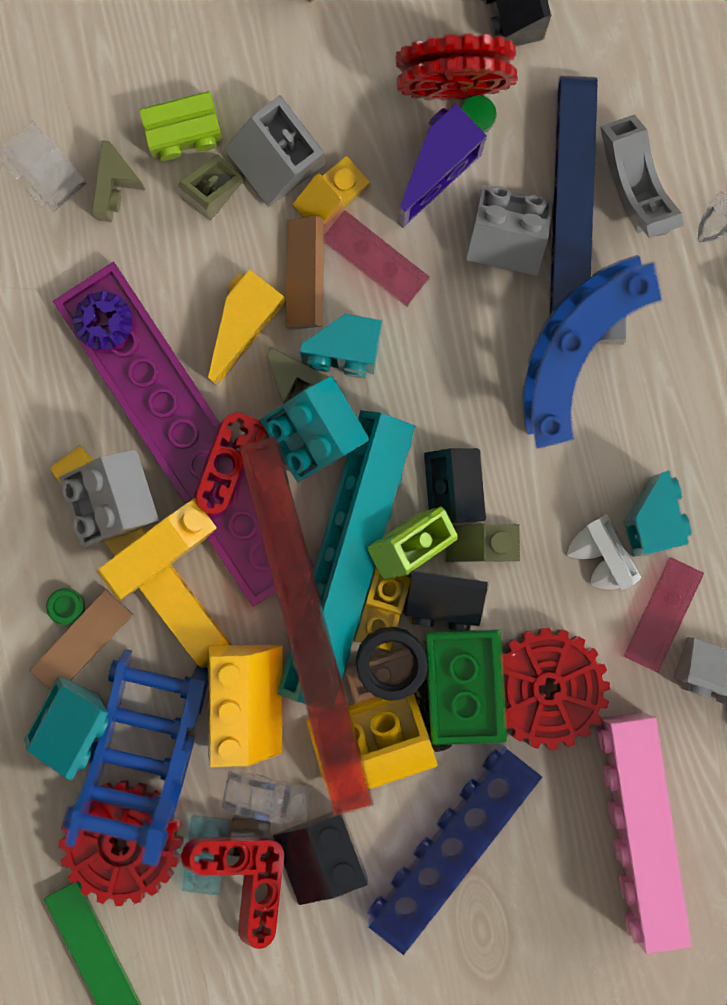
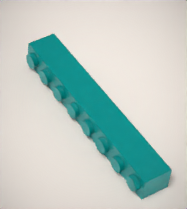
[278,410,415,710]

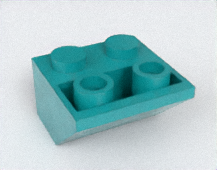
[300,314,382,378]
[260,376,370,483]
[624,470,692,557]
[24,675,109,781]

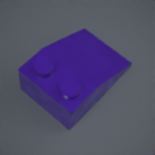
[398,104,487,228]

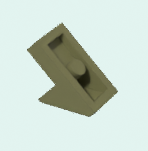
[92,140,145,222]
[267,347,337,404]
[446,524,520,562]

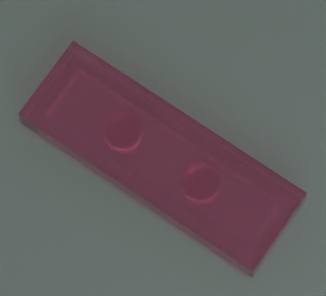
[324,210,430,307]
[623,557,704,673]

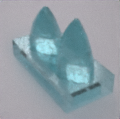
[182,815,229,896]

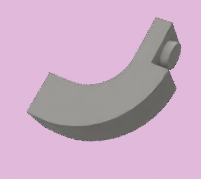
[600,114,684,238]

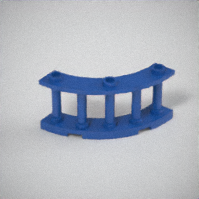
[522,255,662,449]
[63,649,208,866]

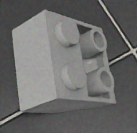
[224,95,326,207]
[466,185,553,276]
[59,450,159,548]
[673,637,727,705]

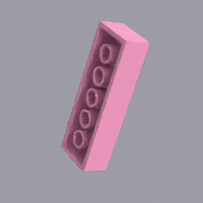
[596,712,692,954]

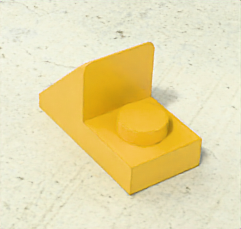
[292,155,371,225]

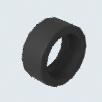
[356,626,428,701]

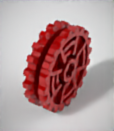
[395,34,518,101]
[502,628,610,750]
[59,780,184,906]

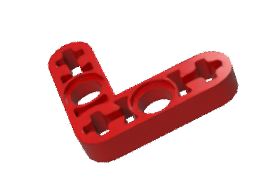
[193,412,290,516]
[181,837,284,949]

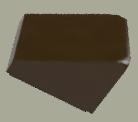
[227,815,271,858]

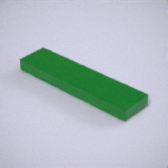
[44,881,142,1005]

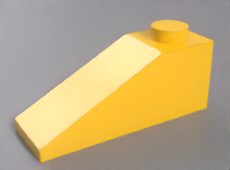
[208,269,286,386]
[96,499,217,601]

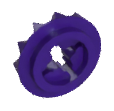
[72,290,133,350]

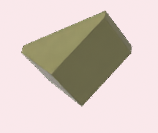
[177,154,245,221]

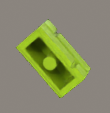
[139,91,223,161]
[368,507,458,579]

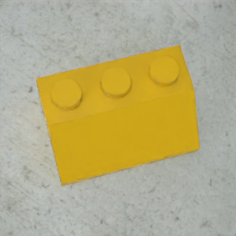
[208,644,283,767]
[306,694,438,802]

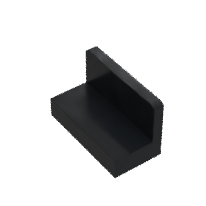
[424,448,486,523]

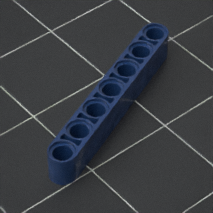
[549,76,598,316]

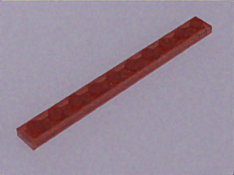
[239,437,374,815]

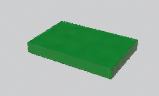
[425,629,507,745]

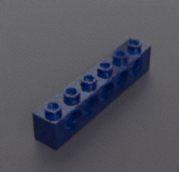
[367,746,542,956]

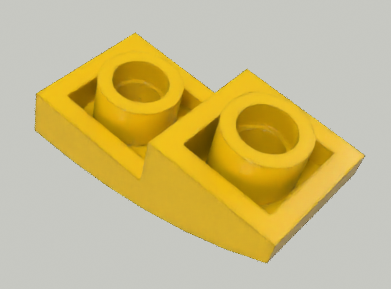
[355,568,411,653]

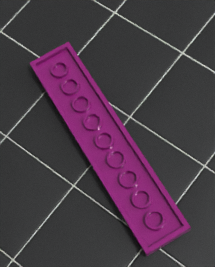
[53,261,315,607]

